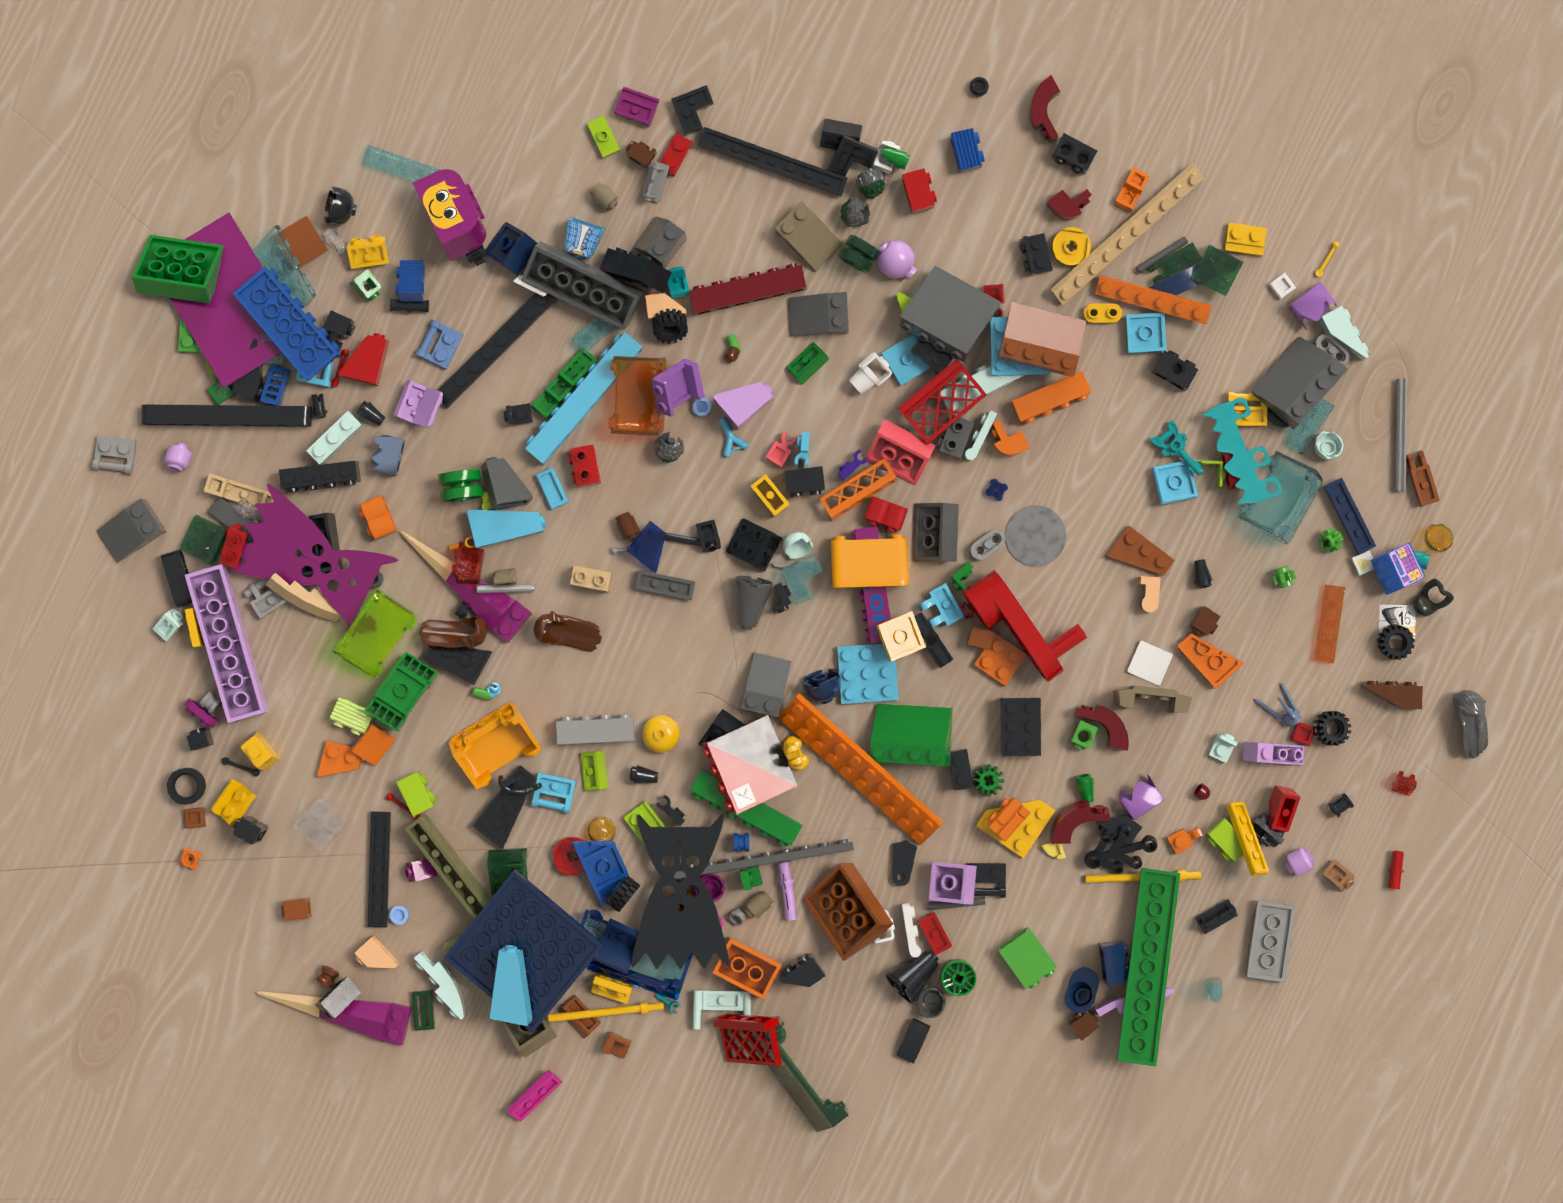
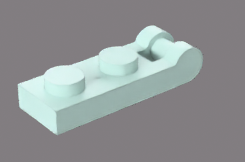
[964,410,997,461]

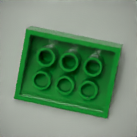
[132,235,224,303]
[869,704,953,766]

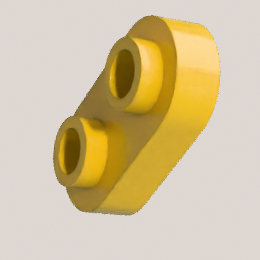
[1083,303,1122,324]

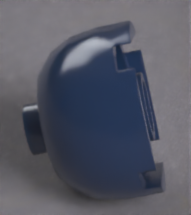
[802,669,841,704]

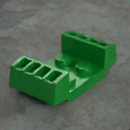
[365,652,438,732]

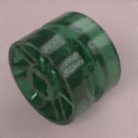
[838,235,880,273]

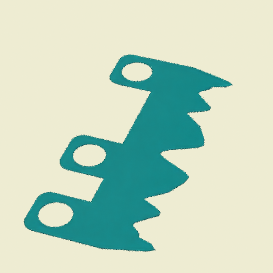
[1203,398,1282,504]

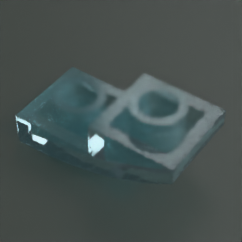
[572,317,614,353]

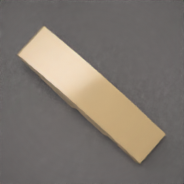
[266,573,341,622]

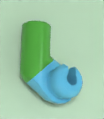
[472,683,501,700]

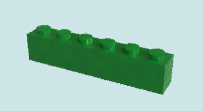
[690,769,803,847]

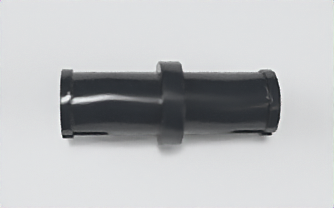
[390,299,429,313]

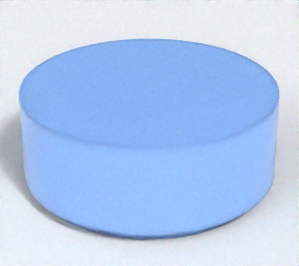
[692,397,712,417]
[389,905,409,925]

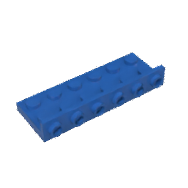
[232,267,341,382]

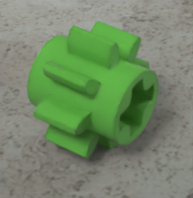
[1319,528,1344,553]
[1271,566,1296,588]

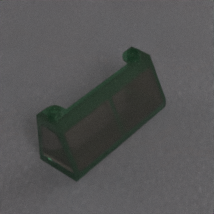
[748,1016,849,1132]

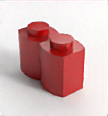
[865,496,908,533]

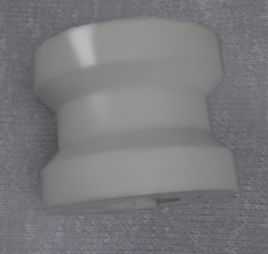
[199,691,222,715]

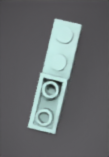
[414,951,466,1020]

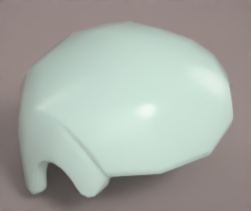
[1314,431,1344,460]
[782,532,813,559]

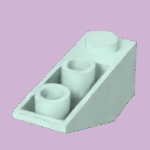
[1319,306,1369,360]

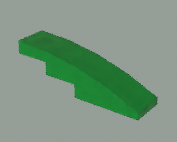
[531,347,598,420]

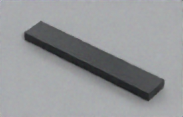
[367,811,391,928]

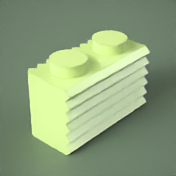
[330,697,374,736]

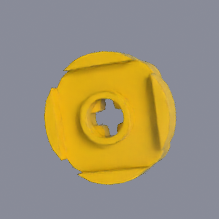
[1052,227,1091,266]

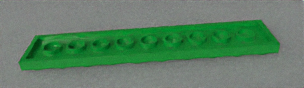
[1117,868,1180,1067]

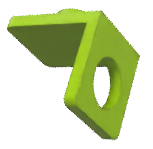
[1199,461,1226,488]

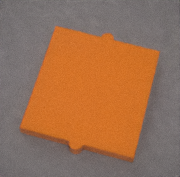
[351,723,395,766]

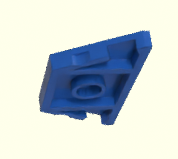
[571,840,629,907]

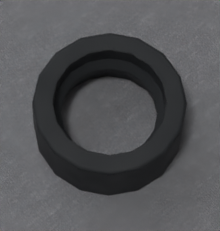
[167,768,206,804]

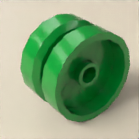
[438,469,483,502]

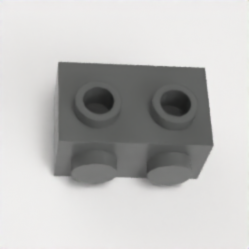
[937,415,974,460]

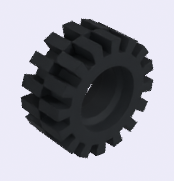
[652,308,688,344]
[1377,624,1415,660]
[1313,711,1351,746]
[607,876,641,912]

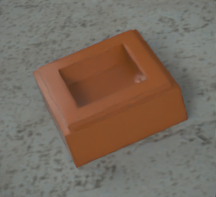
[184,807,206,828]

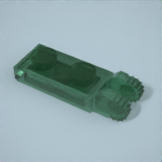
[1147,242,1202,284]

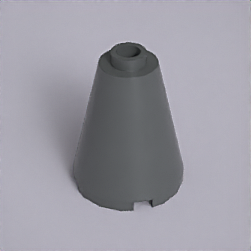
[734,576,772,630]

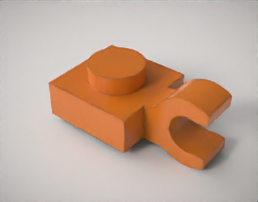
[1167,827,1203,855]

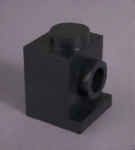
[187,727,214,751]

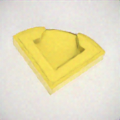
[1042,842,1066,859]

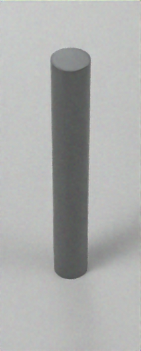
[1136,236,1188,273]
[927,897,986,910]

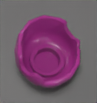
[695,873,726,902]

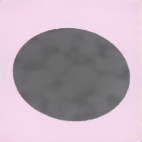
[1005,505,1066,566]

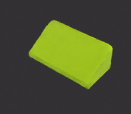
[580,751,608,791]

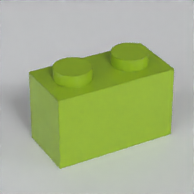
[396,771,437,817]
[1206,818,1243,862]

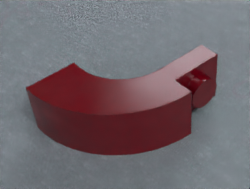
[1030,75,1061,143]
[1074,705,1129,751]
[1050,800,1110,844]

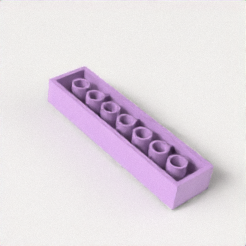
[185,564,269,723]

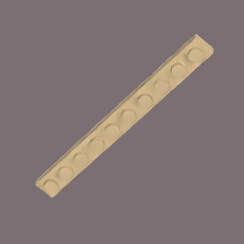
[1050,163,1205,305]

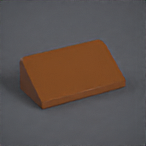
[558,995,601,1038]

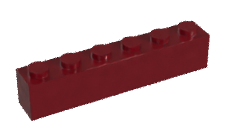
[690,263,807,316]

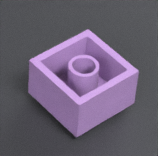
[929,862,977,905]

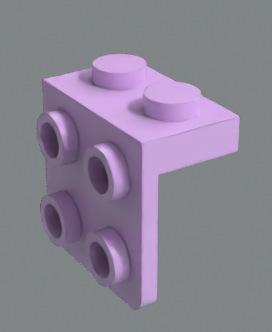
[393,380,443,428]

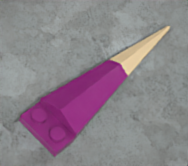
[400,531,533,643]
[256,991,412,1046]

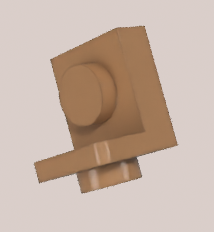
[1322,859,1355,892]

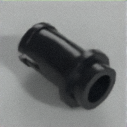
[311,394,328,419]

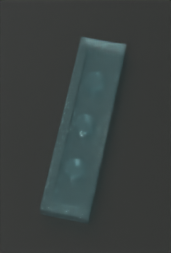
[362,145,440,182]

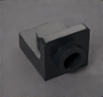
[503,403,533,426]
[696,520,721,552]

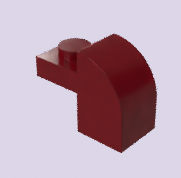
[1046,189,1092,220]

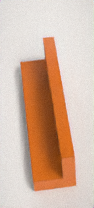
[819,458,897,521]

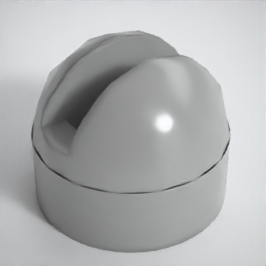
[729,908,746,926]

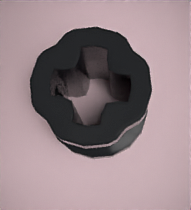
[1328,793,1354,818]

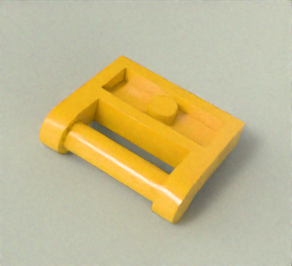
[1227,392,1267,426]

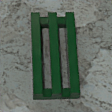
[412,990,435,1031]

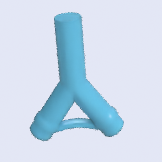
[719,417,749,457]

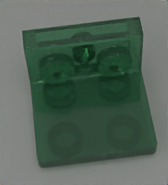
[1192,245,1244,296]
[180,515,227,565]
[487,848,528,895]

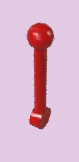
[331,349,349,387]
[386,793,420,820]

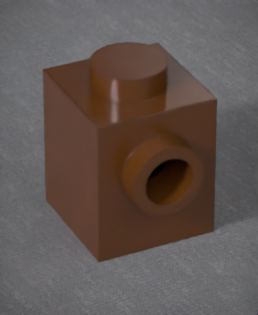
[1189,606,1221,637]
[1068,1011,1100,1041]

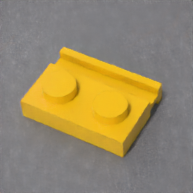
[1224,223,1267,257]
[185,608,205,648]

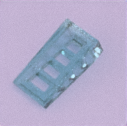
[1205,977,1223,1003]

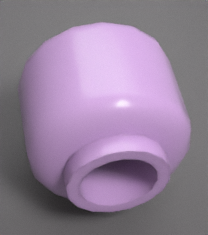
[164,443,192,473]
[1285,848,1315,876]

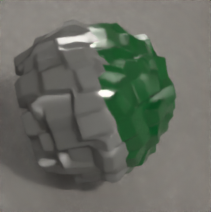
[856,168,885,199]
[840,197,870,227]
[654,432,684,463]

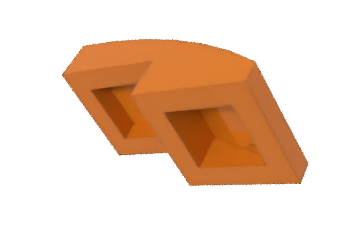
[1114,167,1150,213]

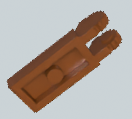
[1406,450,1440,506]

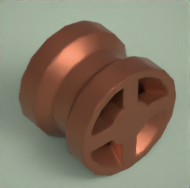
[316,965,340,988]

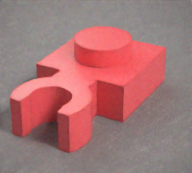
[765,431,796,468]

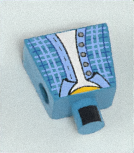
[565,217,606,261]

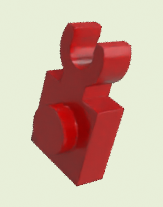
[983,284,1005,317]

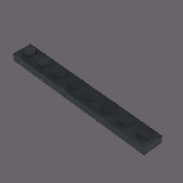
[698,127,848,197]
[437,293,556,408]

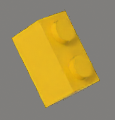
[751,474,790,517]

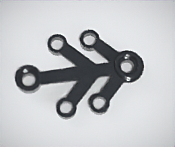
[1084,825,1158,874]

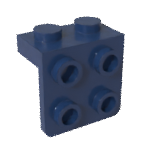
[593,918,639,973]

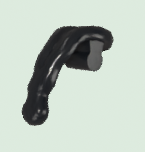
[498,775,542,796]

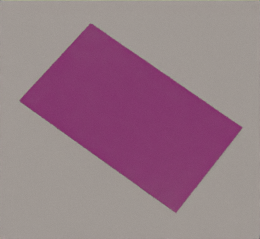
[170,213,281,388]

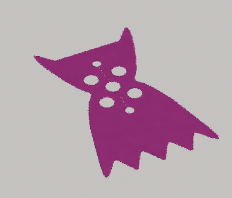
[228,484,399,634]

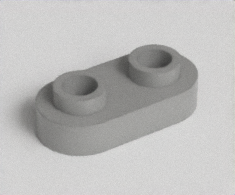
[1314,334,1350,365]
[970,529,1005,560]

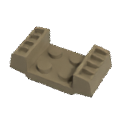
[1114,686,1192,713]

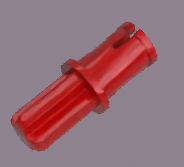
[1388,850,1404,889]

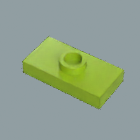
[587,115,620,159]

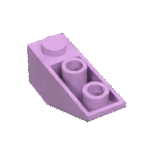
[1243,742,1304,765]

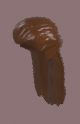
[533,611,602,652]
[419,616,487,649]

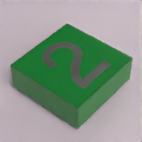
[207,381,235,405]

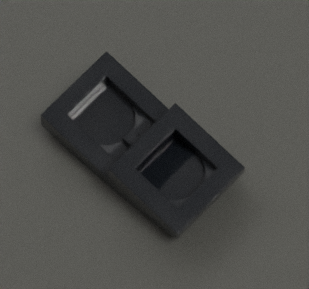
[896,1018,930,1064]

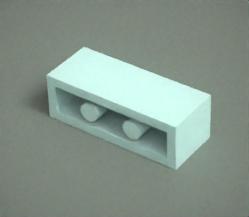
[306,411,365,465]

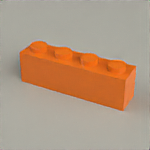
[1010,371,1091,425]

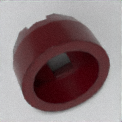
[1193,783,1210,800]

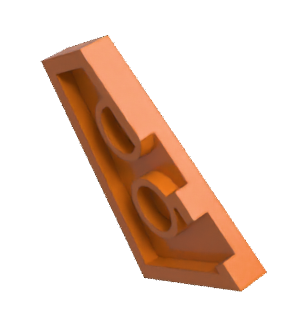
[1176,633,1244,689]

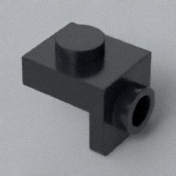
[772,583,791,613]

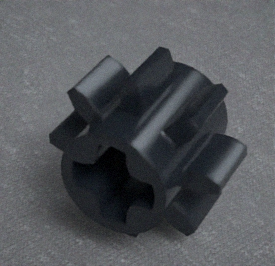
[465,245,487,266]

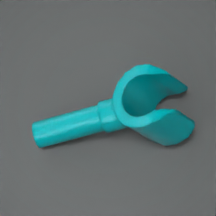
[656,993,681,1014]

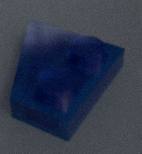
[626,520,666,573]

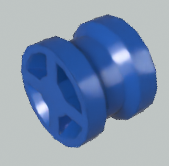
[734,833,749,852]

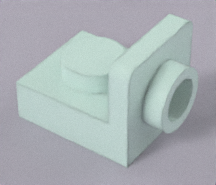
[153,608,186,642]
[1208,733,1238,763]

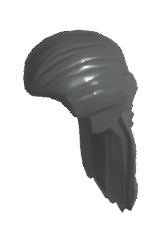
[1453,690,1488,758]

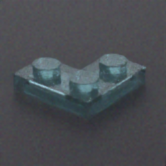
[780,554,823,605]

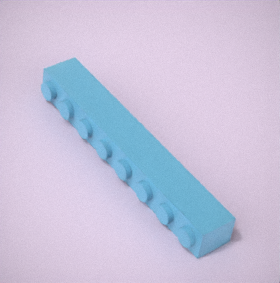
[525,332,643,465]

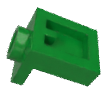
[951,561,974,591]
[740,866,763,891]

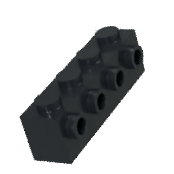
[279,461,361,493]

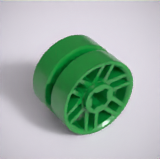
[940,958,977,996]

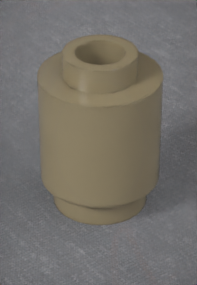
[590,182,618,211]
[745,891,774,918]

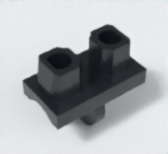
[1251,813,1285,847]

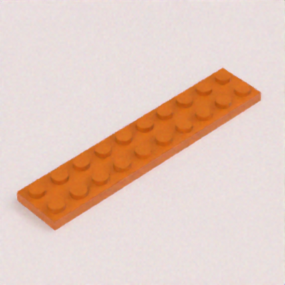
[777,693,943,845]

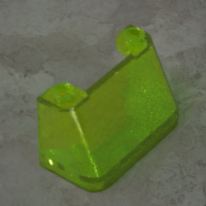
[333,589,418,678]

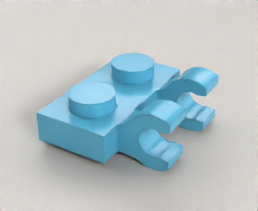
[794,432,810,467]
[919,583,964,627]

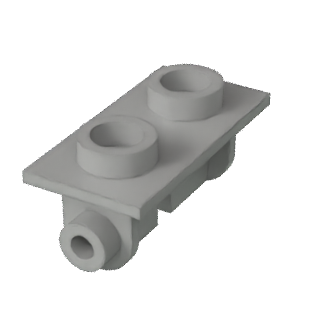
[641,160,670,203]

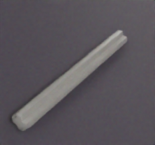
[1395,378,1408,492]

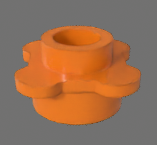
[179,848,202,870]

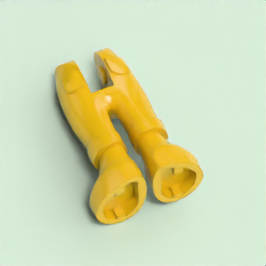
[782,735,809,770]

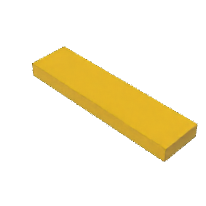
[1226,802,1269,876]

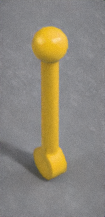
[1315,242,1340,277]

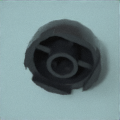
[324,186,357,226]

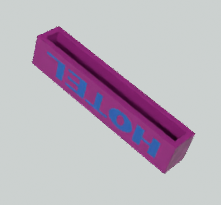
[851,526,891,644]

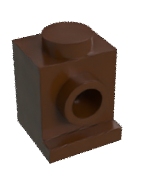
[626,141,657,169]

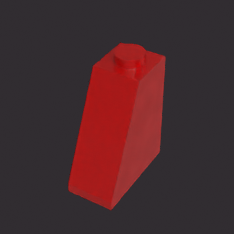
[338,333,389,386]

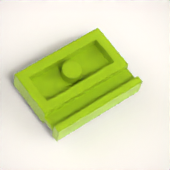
[624,801,665,846]

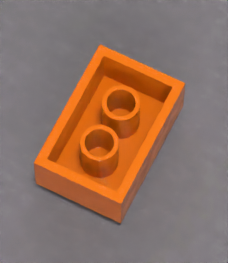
[712,937,782,1000]

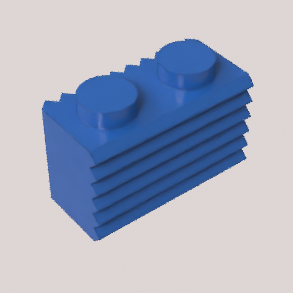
[950,128,985,173]
[395,260,425,302]

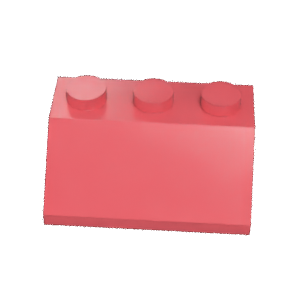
[865,420,936,485]

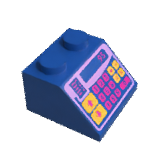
[1370,542,1426,595]

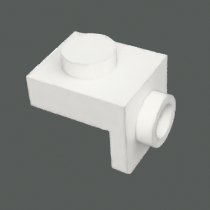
[872,141,900,174]

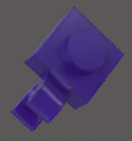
[838,450,868,480]

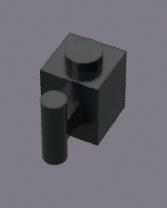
[323,310,356,349]

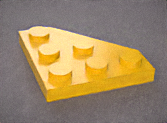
[975,800,1056,858]

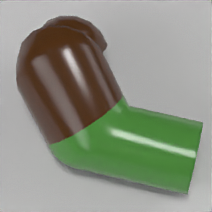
[724,334,741,363]

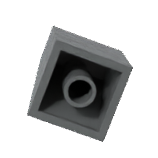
[633,216,687,268]

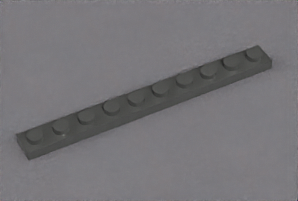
[674,839,854,880]

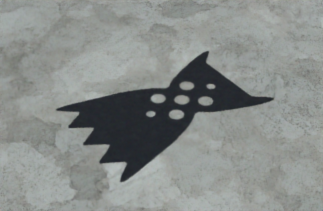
[631,813,730,969]

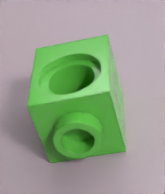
[1069,720,1098,751]

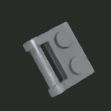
[92,435,137,474]

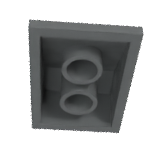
[789,292,849,336]
[97,498,167,563]
[741,652,791,717]

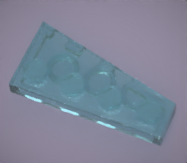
[253,225,317,308]

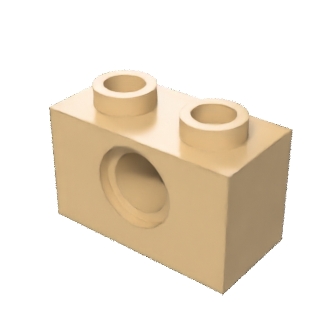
[570,565,613,592]

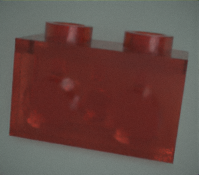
[452,542,485,584]

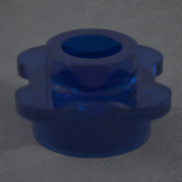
[985,479,1008,501]

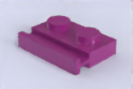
[614,86,660,126]

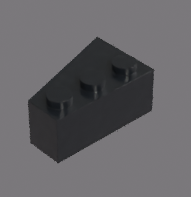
[600,247,672,293]
[302,513,343,576]

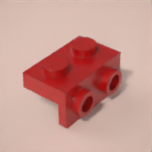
[219,523,248,569]

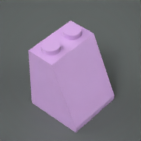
[713,382,774,430]

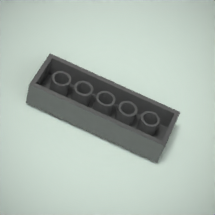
[521,241,644,330]

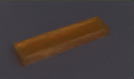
[1314,584,1345,663]

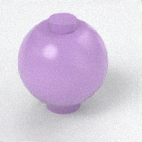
[877,240,917,280]

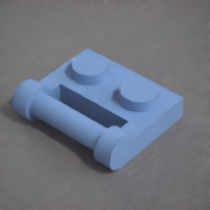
[415,319,463,369]

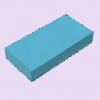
[536,467,569,510]

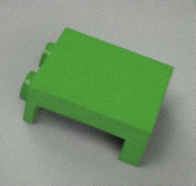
[997,927,1057,989]

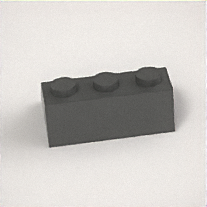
[913,503,959,562]

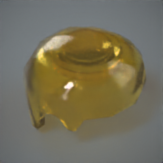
[1424,524,1454,553]
[586,817,616,841]

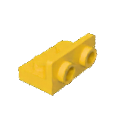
[347,235,389,269]
[211,779,257,826]
[591,974,633,1004]

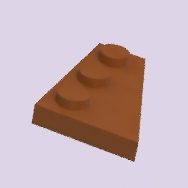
[1106,526,1175,576]

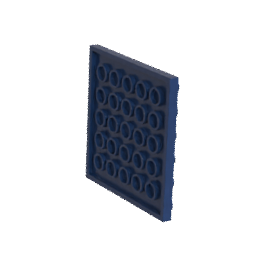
[444,869,605,1033]

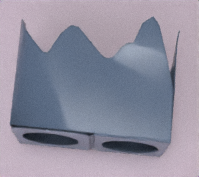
[367,432,405,476]

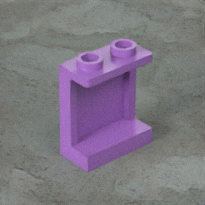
[651,359,705,417]

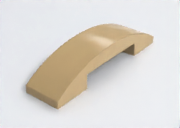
[204,473,274,508]

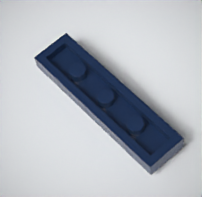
[1323,478,1376,555]

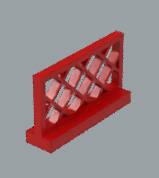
[898,360,987,444]
[712,1014,782,1067]

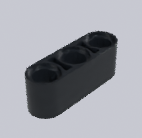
[161,549,193,608]

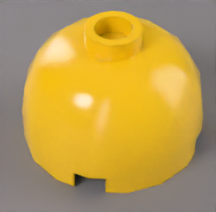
[642,715,680,753]

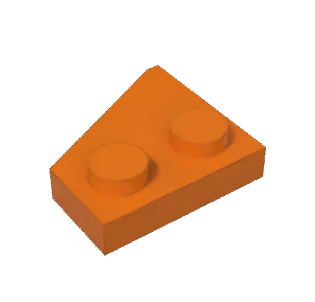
[317,740,362,777]

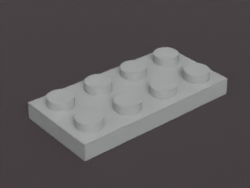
[1246,900,1296,983]

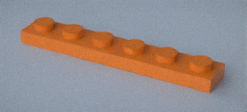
[1095,275,1212,324]

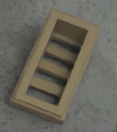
[494,568,517,585]

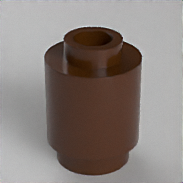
[615,512,641,542]

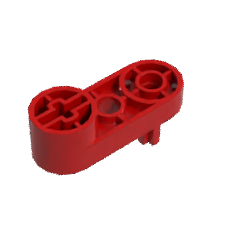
[962,570,1087,682]

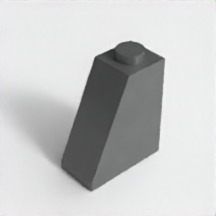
[481,457,533,510]

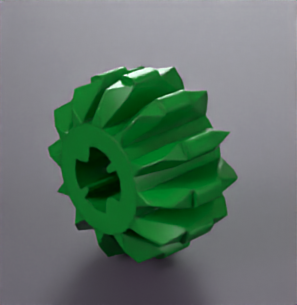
[972,764,1005,797]

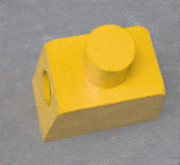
[240,731,281,771]

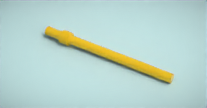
[1085,870,1202,883]
[548,1002,664,1022]

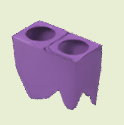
[1289,282,1337,330]
[1115,774,1165,820]

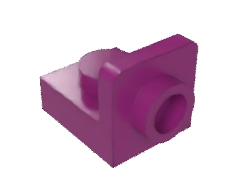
[405,858,437,882]

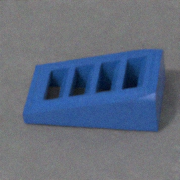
[260,365,291,406]

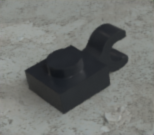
[656,795,686,826]

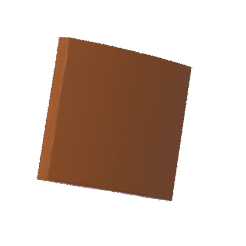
[274,215,328,270]

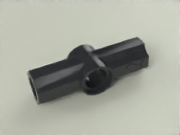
[914,611,953,668]

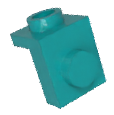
[668,266,690,299]

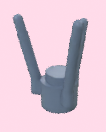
[1254,683,1302,728]

